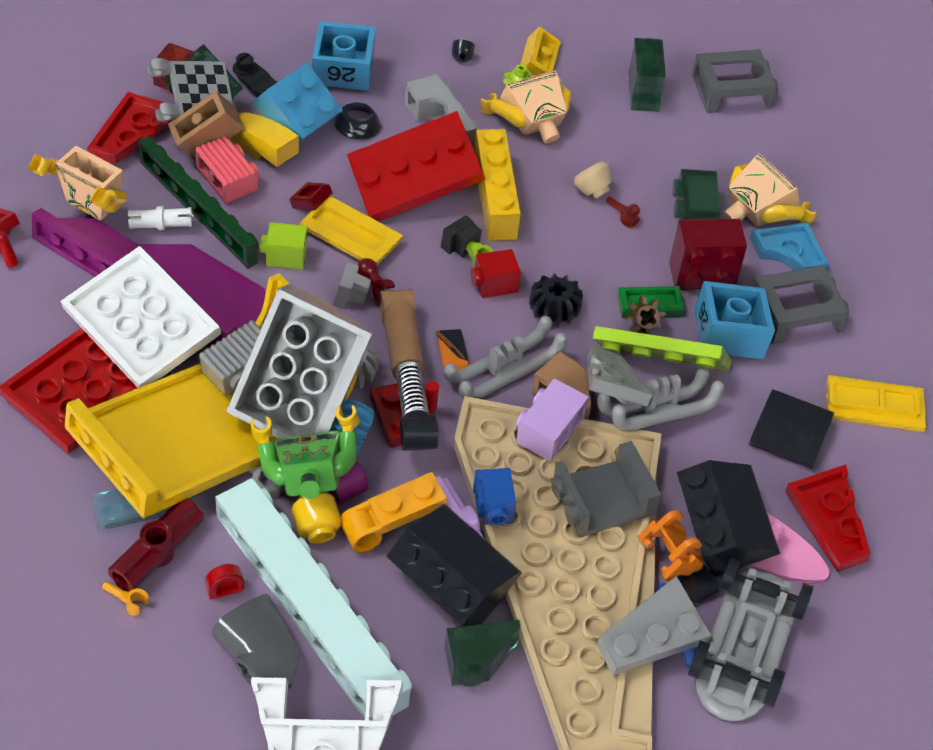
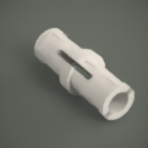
[128,206,193,231]

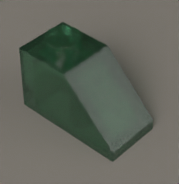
[444,620,521,687]

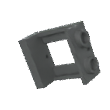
[692,49,778,113]
[753,266,849,344]

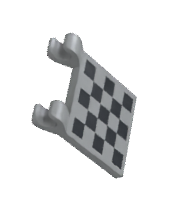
[147,58,233,122]

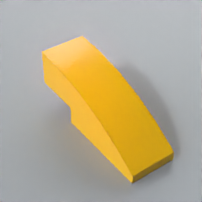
[230,112,299,167]

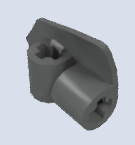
[211,594,300,688]

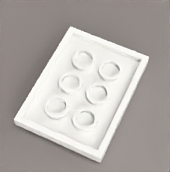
[60,246,221,388]

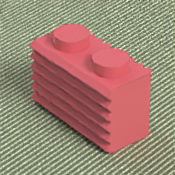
[195,135,260,204]

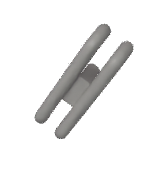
[444,316,567,399]
[598,367,725,431]

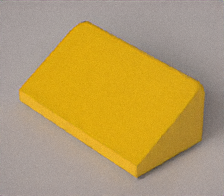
[520,26,561,76]

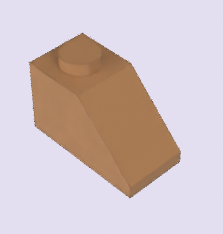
[532,351,591,419]

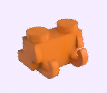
[637,510,704,582]

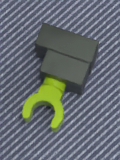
[441,215,494,266]

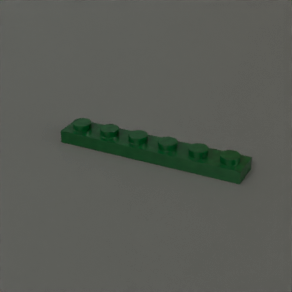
[138,136,259,269]

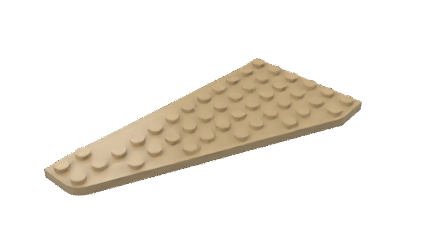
[453,396,662,750]

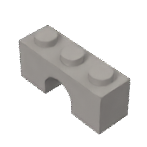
[405,74,478,150]

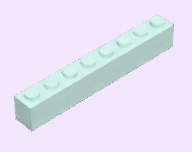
[215,478,412,719]

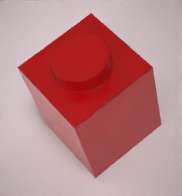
[470,249,521,298]

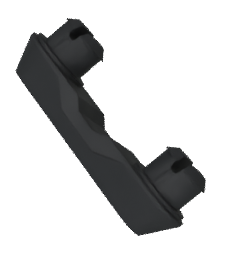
[232,52,279,97]

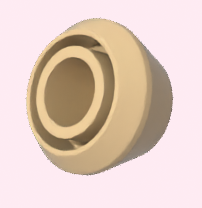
[573,161,613,198]

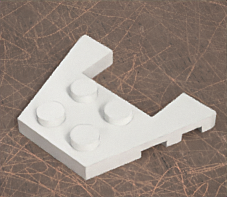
[251,677,403,750]

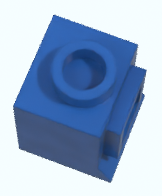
[473,468,516,526]

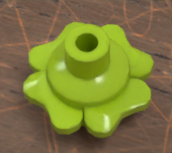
[503,64,534,85]

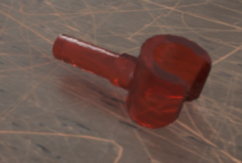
[606,196,640,228]

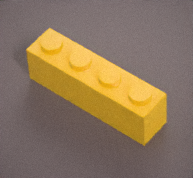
[474,129,521,241]

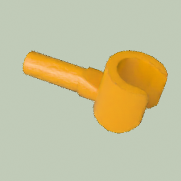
[102,581,149,616]

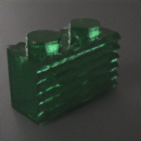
[672,169,720,220]

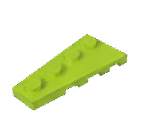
[593,326,732,372]

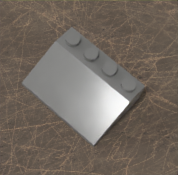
[226,284,373,438]

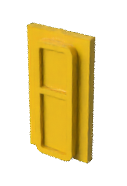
[299,196,403,264]
[826,375,926,432]

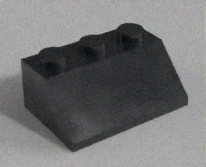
[677,460,781,577]
[386,504,522,629]

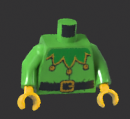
[251,405,360,499]

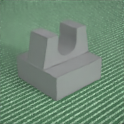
[333,262,371,309]

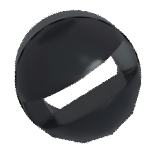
[452,39,475,63]

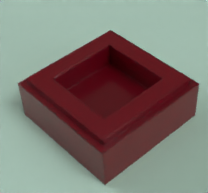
[289,182,333,210]

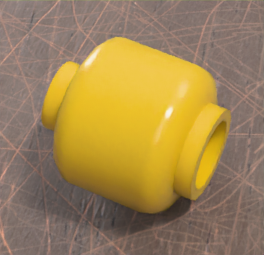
[291,492,341,544]

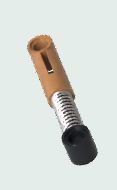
[380,289,438,451]

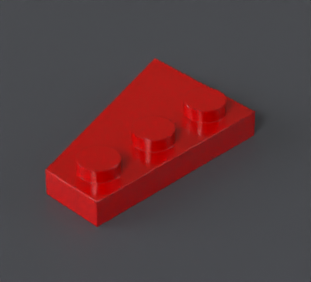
[87,92,173,165]
[785,464,870,572]

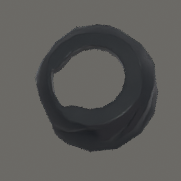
[335,102,381,139]

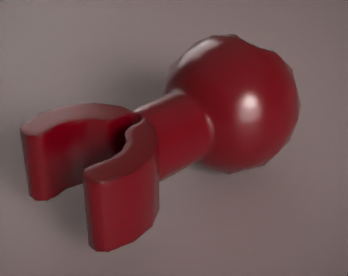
[357,258,395,301]

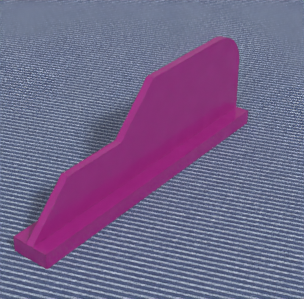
[32,208,266,348]

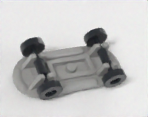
[688,556,814,722]

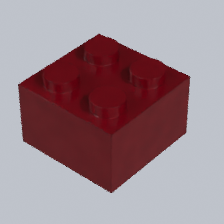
[669,219,747,290]

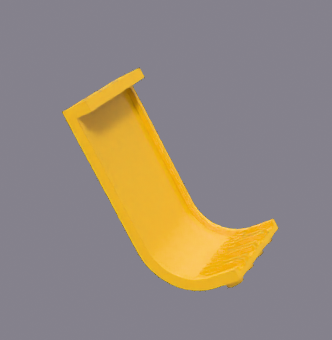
[65,273,359,519]

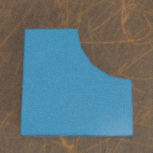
[750,222,830,272]

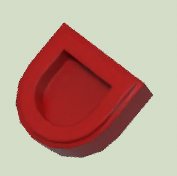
[205,564,244,600]

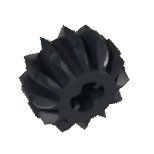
[529,272,583,327]

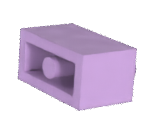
[515,379,589,461]

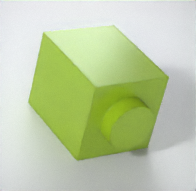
[260,222,307,270]

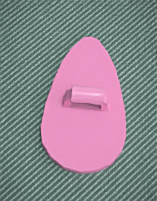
[745,513,830,583]

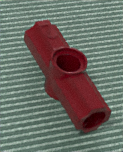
[108,498,204,591]

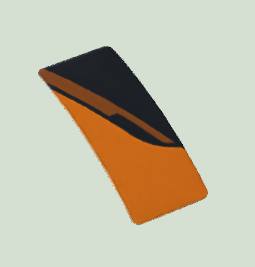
[436,329,469,377]

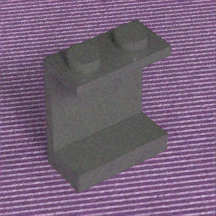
[550,441,662,537]

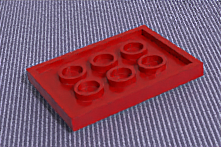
[347,111,485,222]
[0,328,170,454]

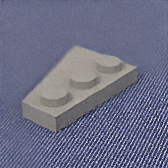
[586,345,652,406]
[596,576,711,675]

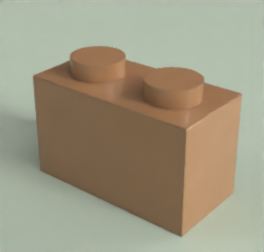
[168,91,244,160]

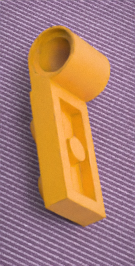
[340,472,448,553]

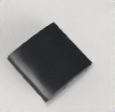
[749,389,835,469]

